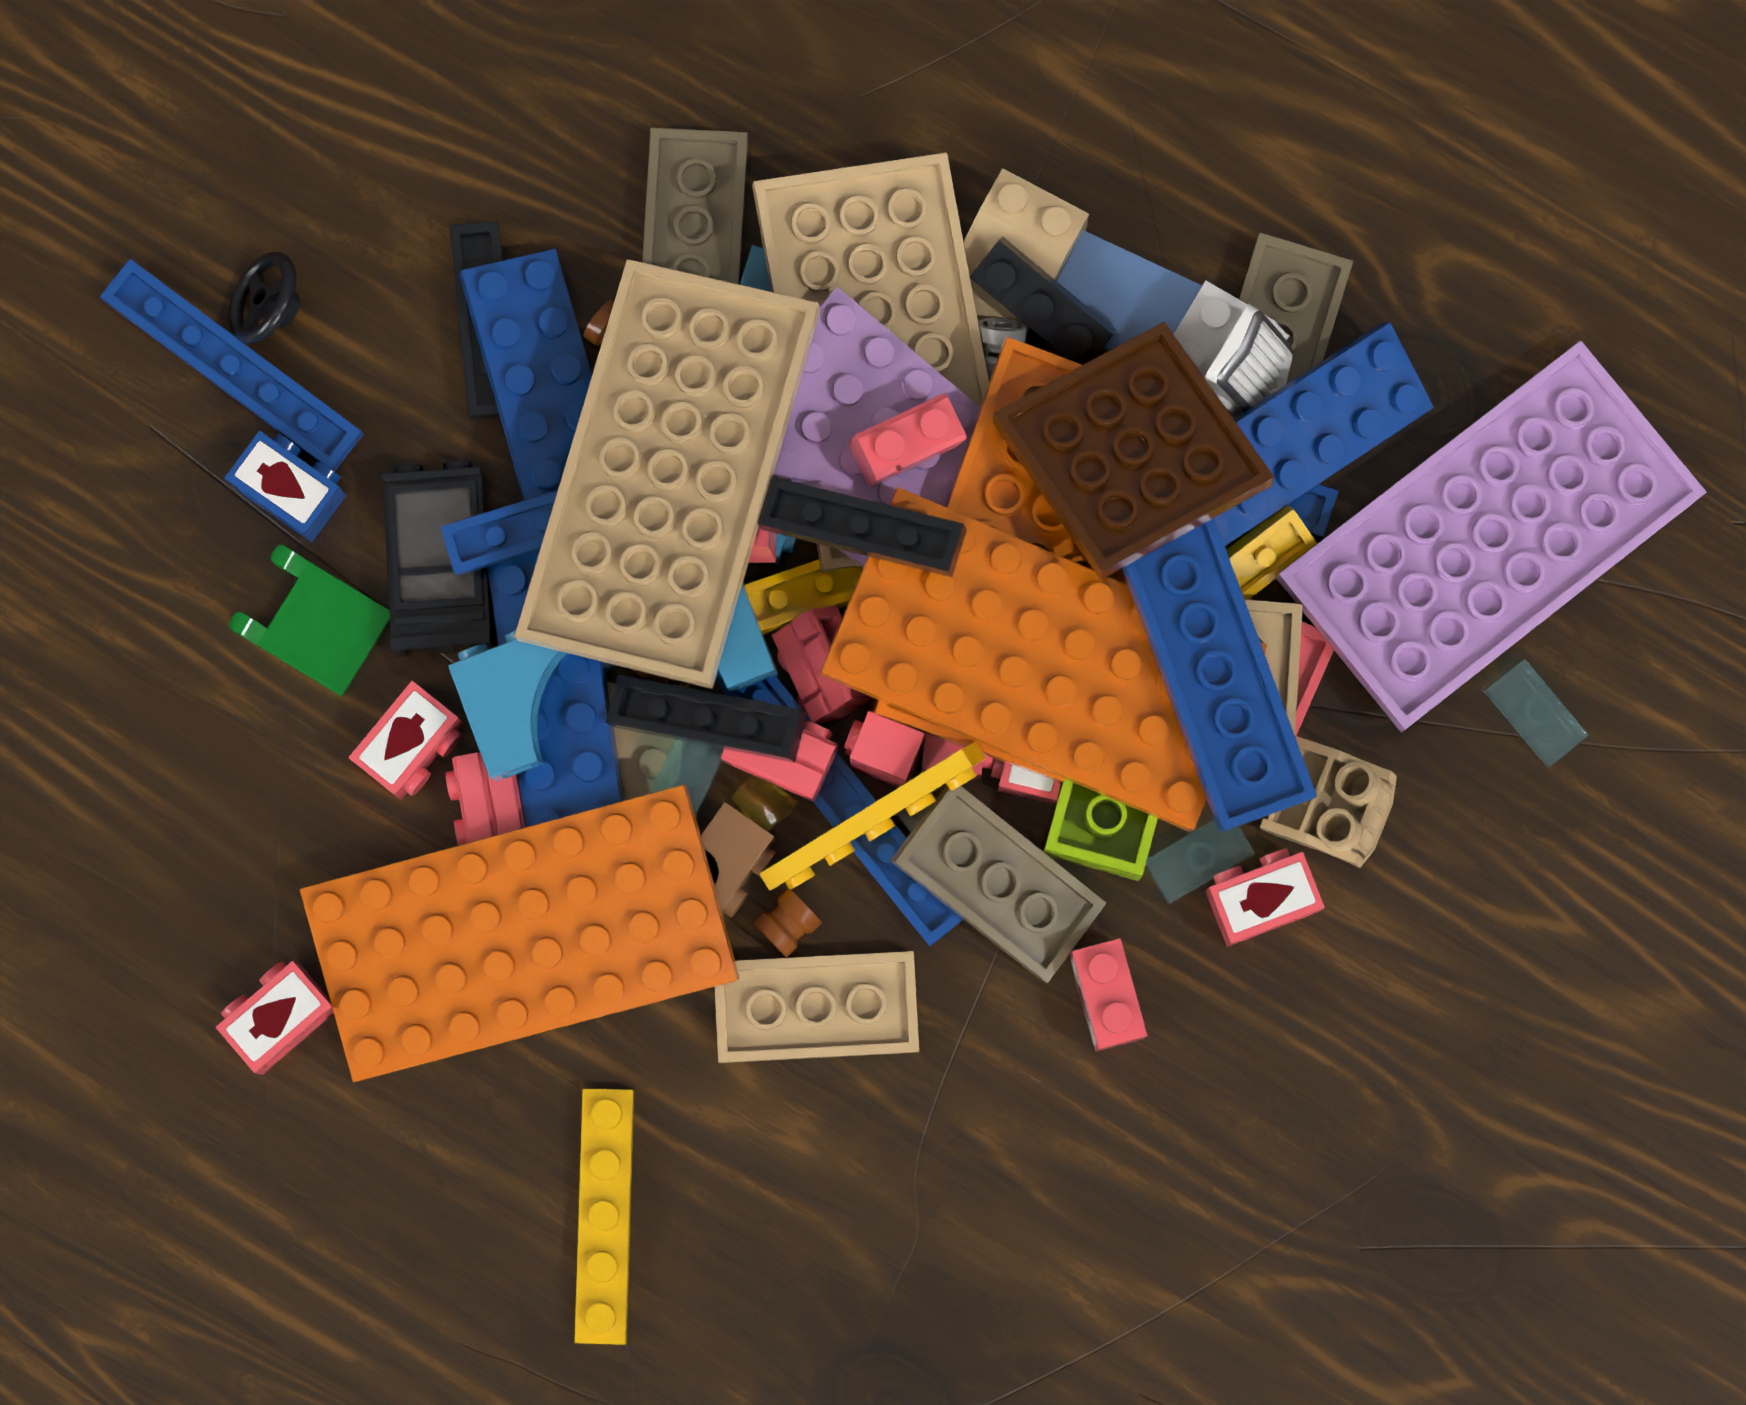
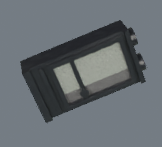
[381,461,495,657]

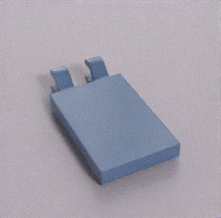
[1057,230,1202,352]

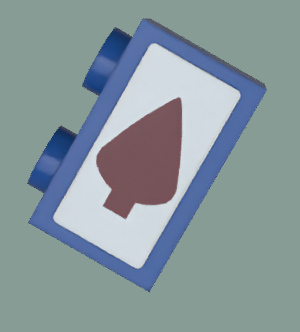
[224,431,346,543]

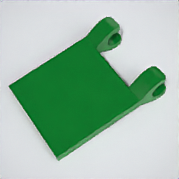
[228,545,390,697]

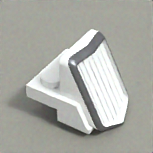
[1174,281,1293,418]

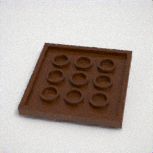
[993,322,1274,580]

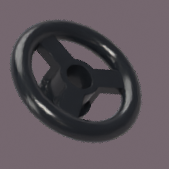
[229,251,300,344]

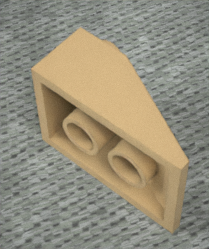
[963,168,1089,337]

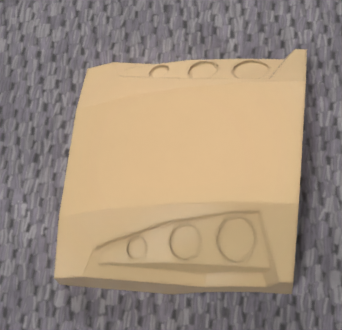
[1260,736,1397,868]

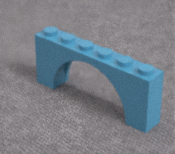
[448,583,778,782]

